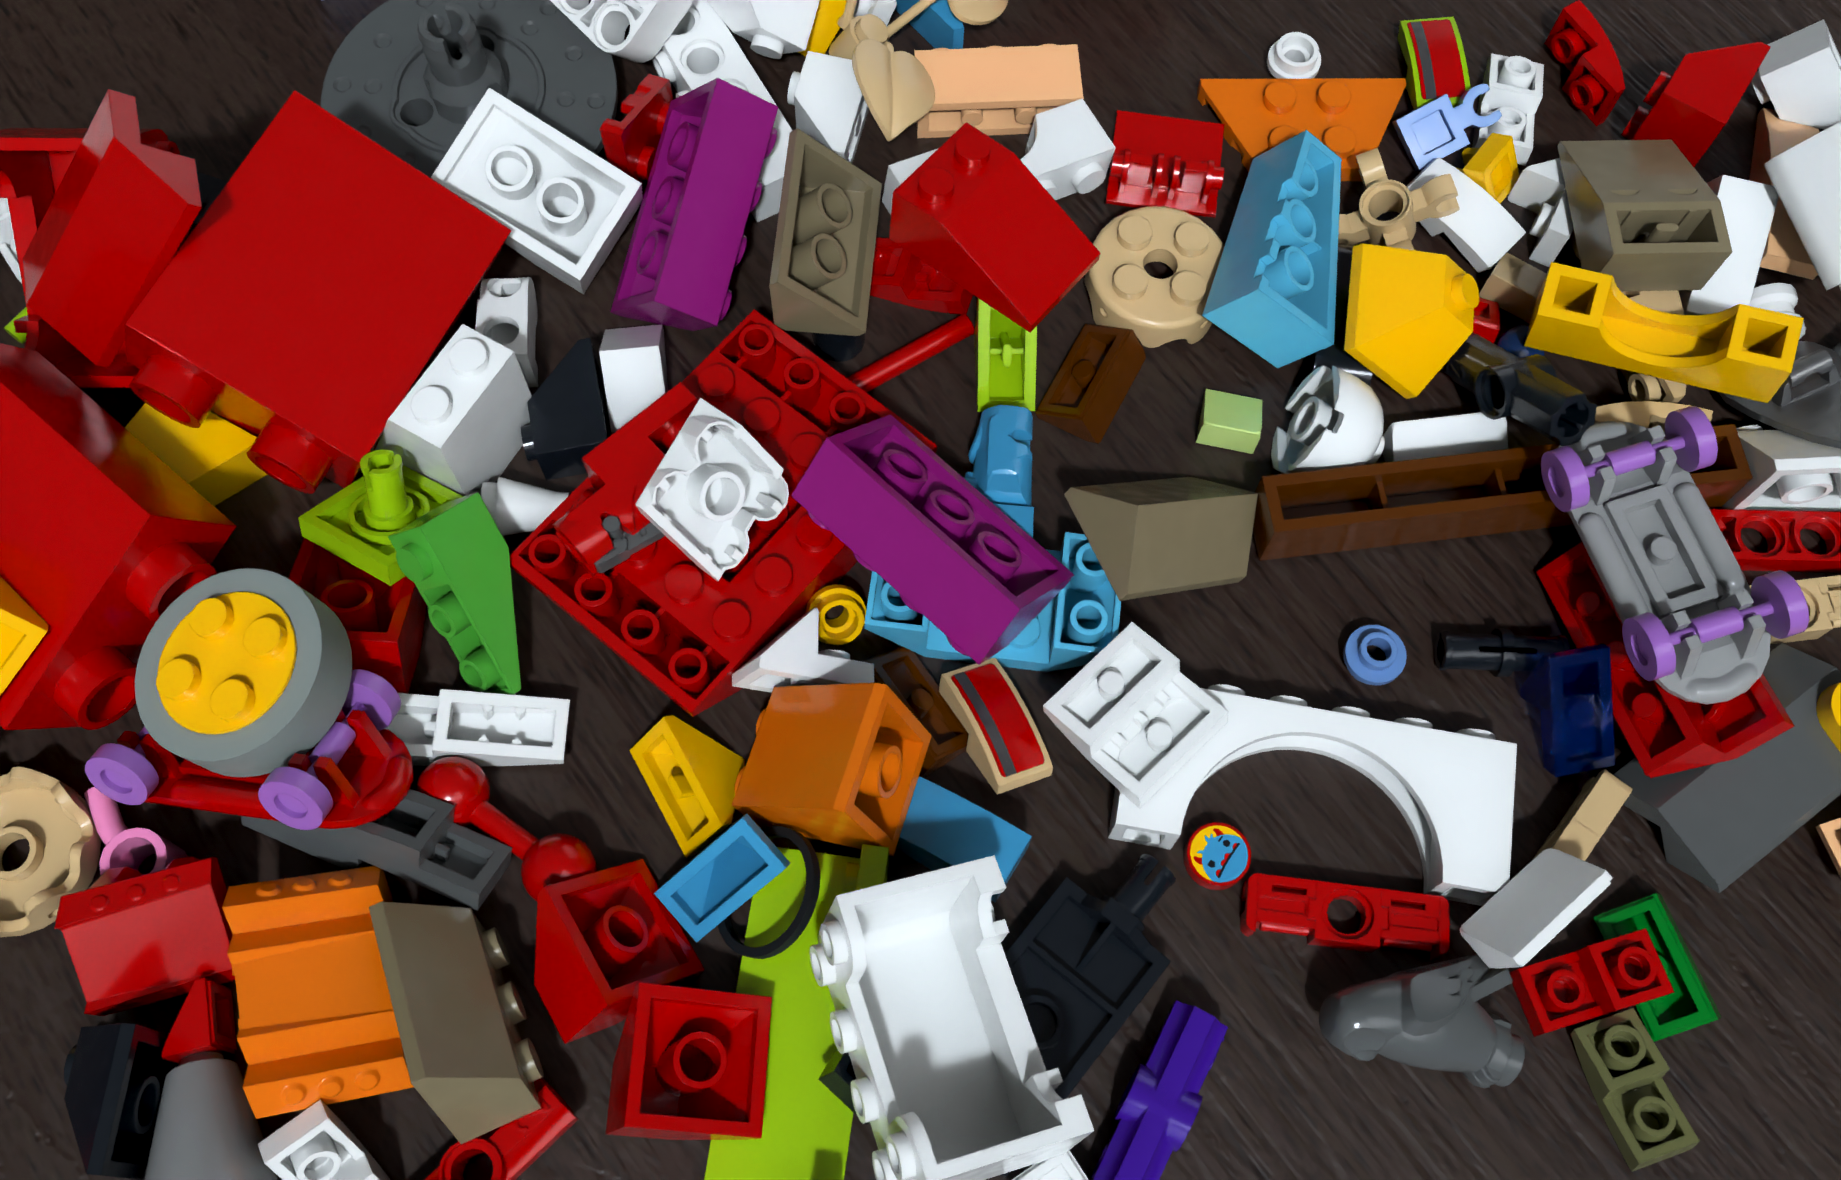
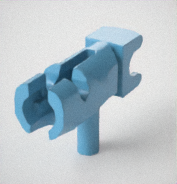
[963,405,1034,538]

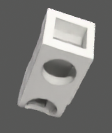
[475,277,538,387]

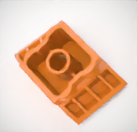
[222,866,414,1119]

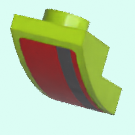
[1398,16,1471,110]

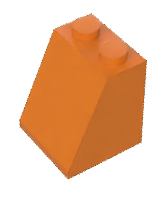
[732,683,932,856]

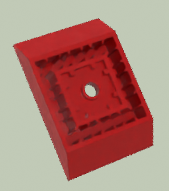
[509,309,937,717]

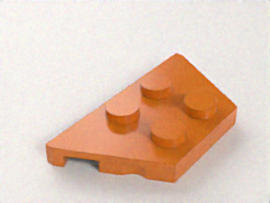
[1197,78,1406,181]

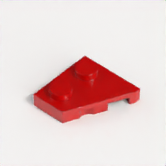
[600,74,673,187]

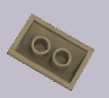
[769,128,882,336]
[1064,477,1258,601]

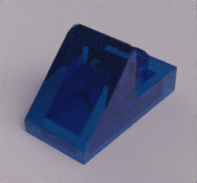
[1519,643,1615,777]

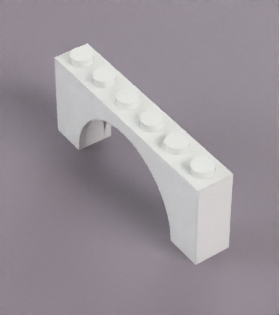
[1108,684,1517,906]

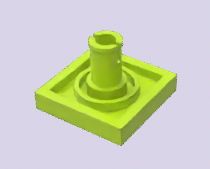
[298,449,464,586]

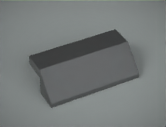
[1613,643,1841,893]

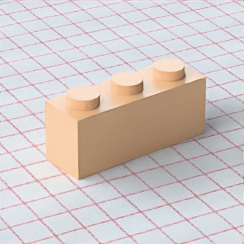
[914,44,1084,138]

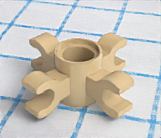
[1338,148,1460,250]

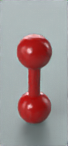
[415,756,597,902]

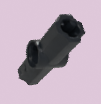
[1441,332,1597,446]

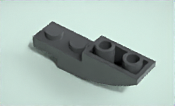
[241,789,512,911]

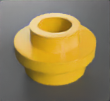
[805,584,866,645]

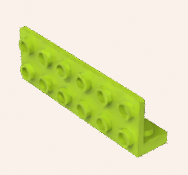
[704,844,889,1180]

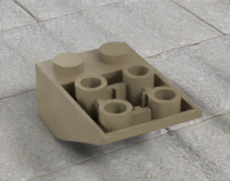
[1557,139,1733,291]

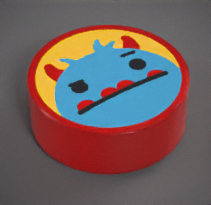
[1183,822,1251,890]

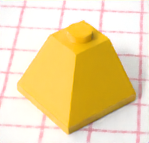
[1344,243,1479,399]

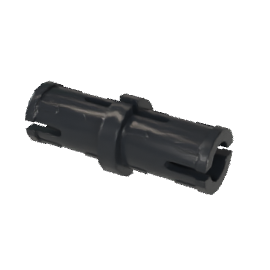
[1434,628,1571,677]

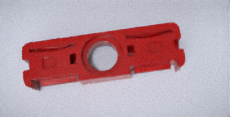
[1240,873,1450,960]

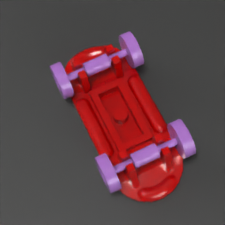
[85,669,414,830]

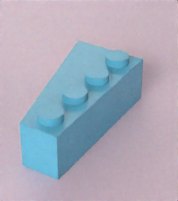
[1202,130,1342,368]

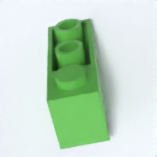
[388,492,521,695]

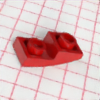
[1544,0,1625,126]
[1509,928,1674,1037]

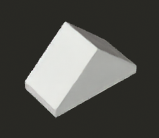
[599,324,668,434]

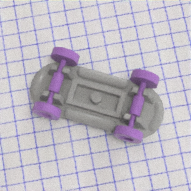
[1541,406,1809,705]

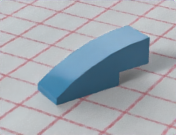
[896,776,1032,903]

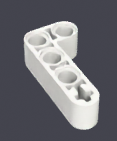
[550,0,693,63]

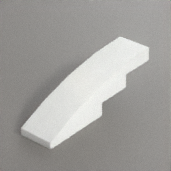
[385,689,570,766]

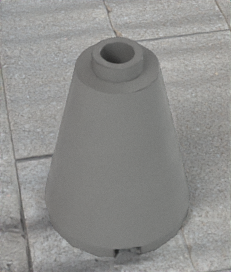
[144,1052,278,1180]

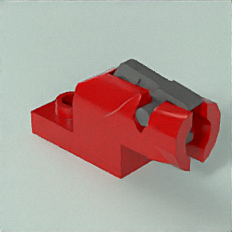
[552,382,698,577]

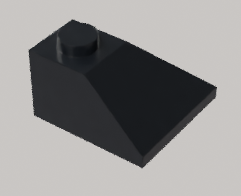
[64,1023,180,1180]

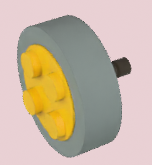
[135,568,352,777]

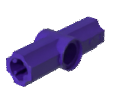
[1090,1000,1228,1180]

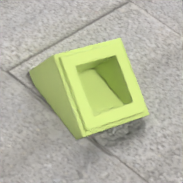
[1196,389,1263,454]

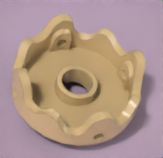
[1084,206,1224,348]
[0,766,102,937]

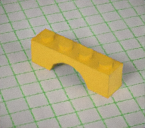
[1524,262,1804,403]

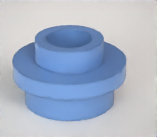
[1343,625,1407,686]

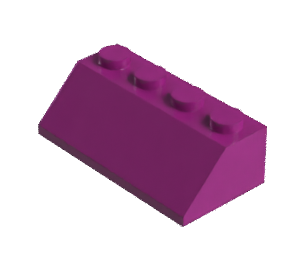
[610,78,778,331]
[791,415,1074,665]

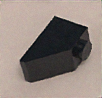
[521,338,611,481]

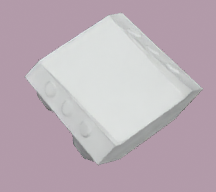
[635,398,789,582]

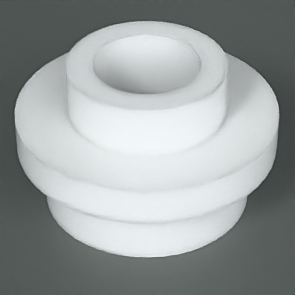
[1267,32,1321,79]

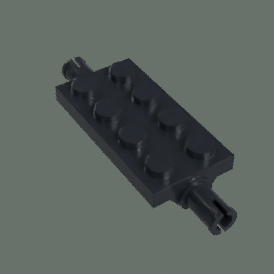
[1001,853,1176,1178]

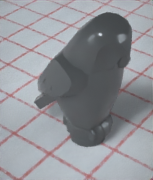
[1319,954,1525,1088]

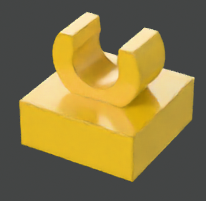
[1455,133,1520,204]

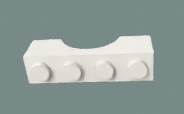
[882,99,1116,215]

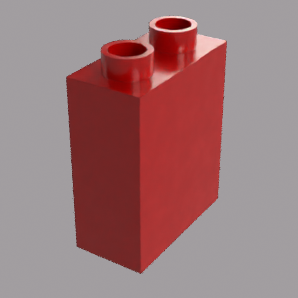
[125,90,512,494]
[0,343,237,730]

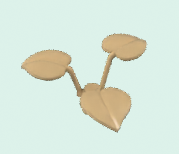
[829,0,1008,142]

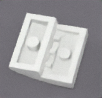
[1043,622,1229,809]

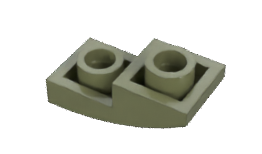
[1571,1008,1700,1172]

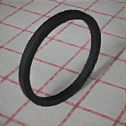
[718,826,820,959]

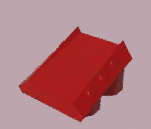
[54,857,235,1017]

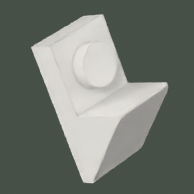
[1508,158,1573,267]
[732,607,874,693]

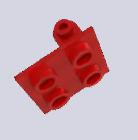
[1105,110,1225,218]

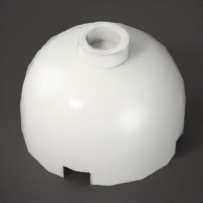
[1271,365,1385,474]

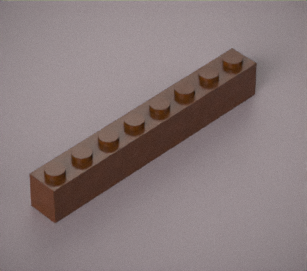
[1253,424,1753,561]

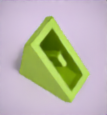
[974,298,1037,412]

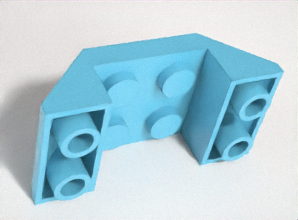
[864,532,1121,672]

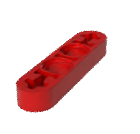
[1710,509,1841,573]

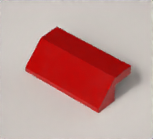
[23,89,202,368]
[1536,542,1795,778]

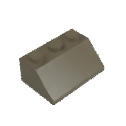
[369,901,544,1144]

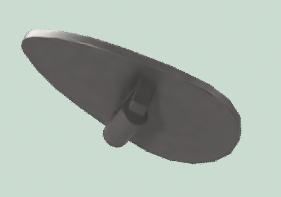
[1717,341,1841,449]

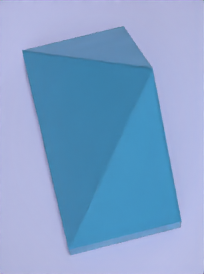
[654,813,790,943]

